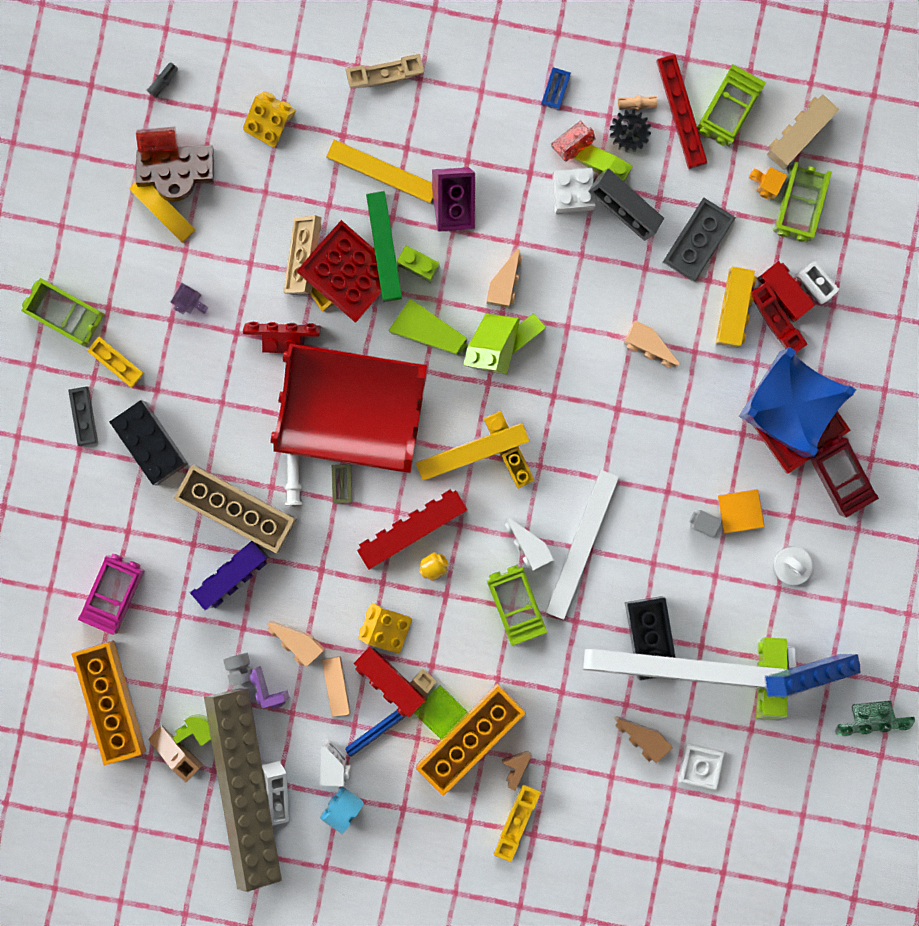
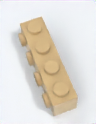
[767,94,840,170]

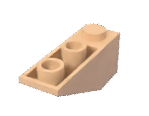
[486,249,523,308]
[624,320,679,368]
[267,621,325,667]

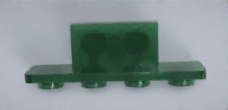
[835,700,915,736]

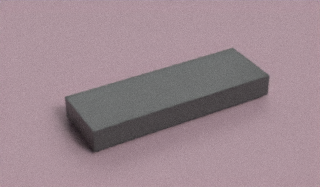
[68,386,98,446]

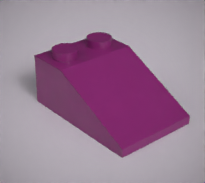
[432,167,475,232]

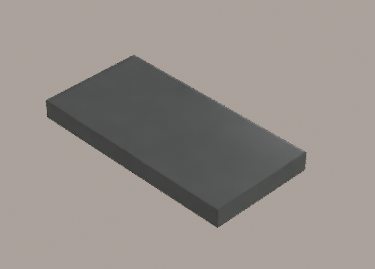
[662,197,736,282]

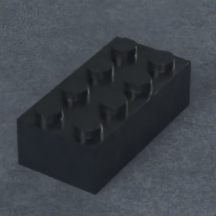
[109,400,189,486]
[625,596,676,681]

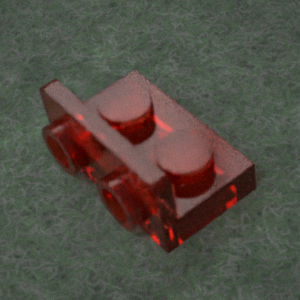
[551,121,596,162]

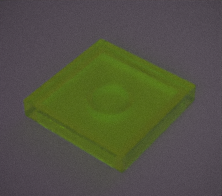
[414,685,468,739]

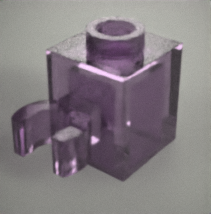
[170,283,209,314]

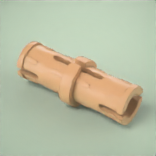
[618,95,657,111]

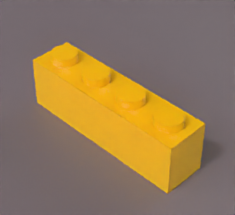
[715,266,757,348]

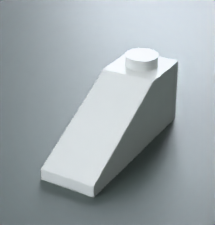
[262,761,289,826]

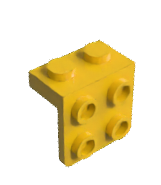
[243,92,296,147]
[358,603,412,653]

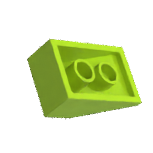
[464,313,520,375]

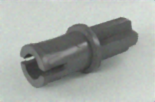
[146,62,178,98]

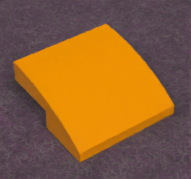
[718,489,765,533]

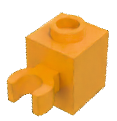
[748,167,787,200]

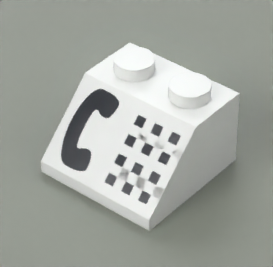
[320,740,350,786]

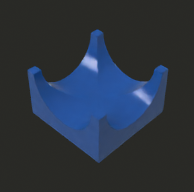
[739,347,857,458]

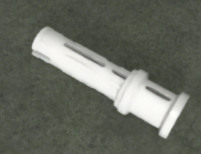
[285,454,302,506]

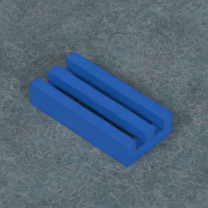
[541,67,571,111]

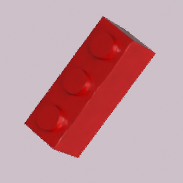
[757,261,815,322]

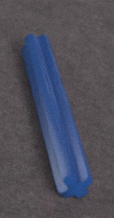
[345,710,407,757]

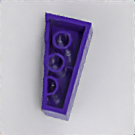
[190,541,269,610]

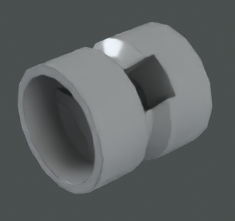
[223,653,253,686]

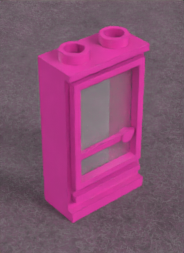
[78,553,145,635]

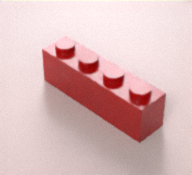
[353,646,427,717]

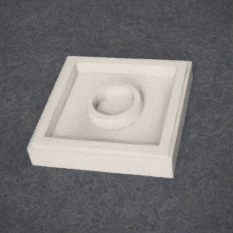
[678,744,725,791]

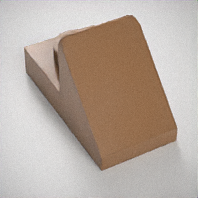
[502,751,532,791]

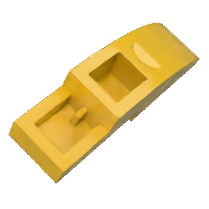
[483,410,535,489]

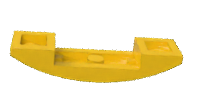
[129,182,196,243]
[494,784,541,862]

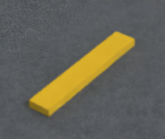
[326,140,433,204]
[416,423,530,481]

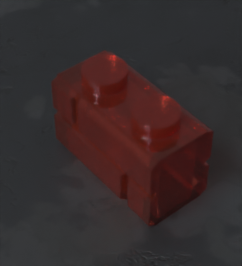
[136,126,178,152]

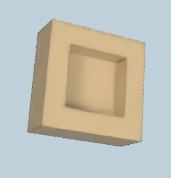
[410,669,437,696]

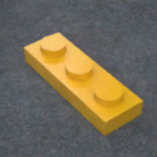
[87,337,145,388]

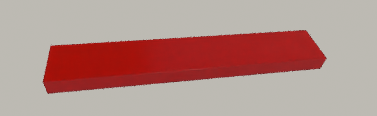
[656,54,708,169]

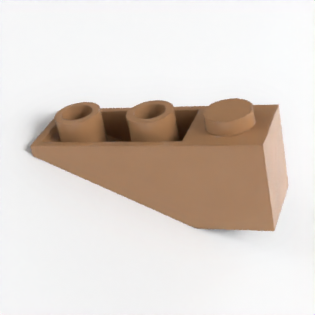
[614,716,673,763]
[148,725,203,782]

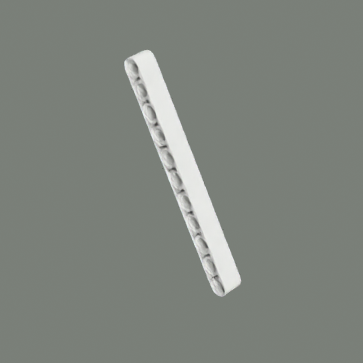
[583,649,787,689]

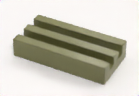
[332,464,352,503]

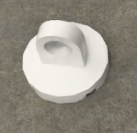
[773,547,813,585]

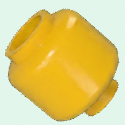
[419,552,449,581]

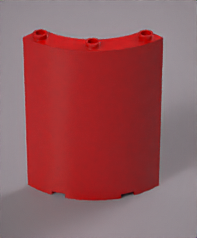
[270,344,427,473]

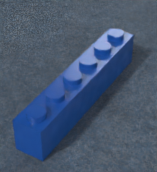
[765,654,861,697]

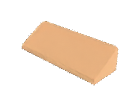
[322,656,351,716]

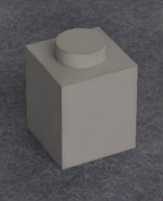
[689,510,722,537]

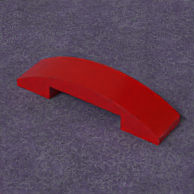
[750,282,808,353]

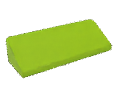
[512,313,546,354]

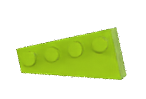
[756,637,787,720]

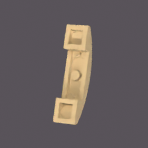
[345,54,424,88]

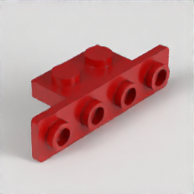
[243,321,321,353]

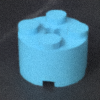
[320,786,364,834]

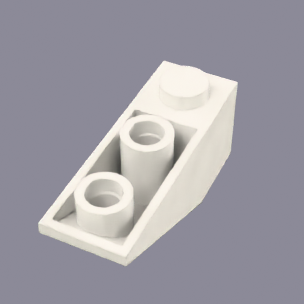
[505,517,554,570]

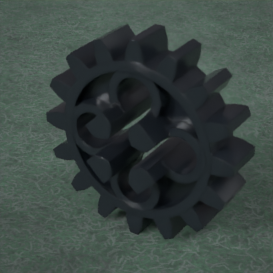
[609,110,651,152]

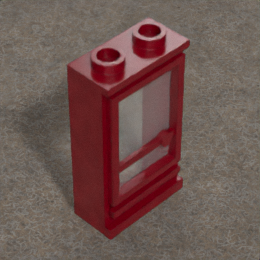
[809,436,879,518]

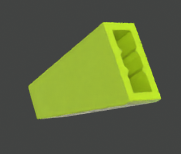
[388,299,468,355]

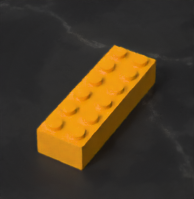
[71,640,146,766]
[416,683,526,796]

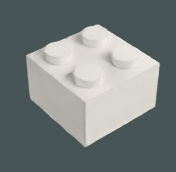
[552,168,595,214]

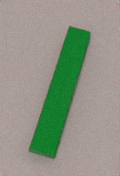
[366,191,402,302]

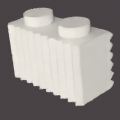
[796,261,839,304]

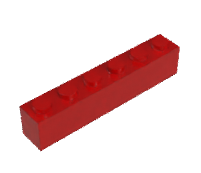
[357,489,468,570]

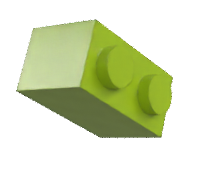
[397,245,440,283]

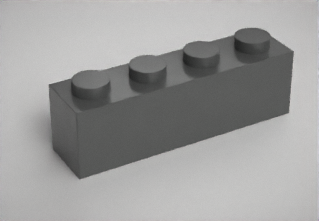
[588,168,664,241]

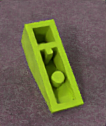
[572,141,633,182]

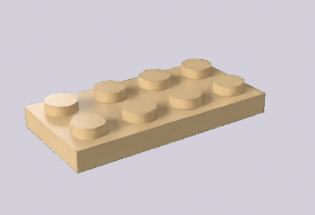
[283,215,322,294]

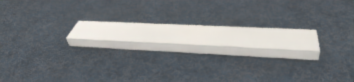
[546,470,619,620]

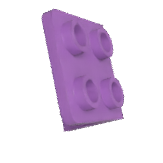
[250,666,290,709]

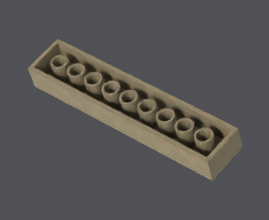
[204,688,282,892]

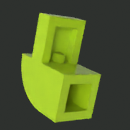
[172,714,211,746]

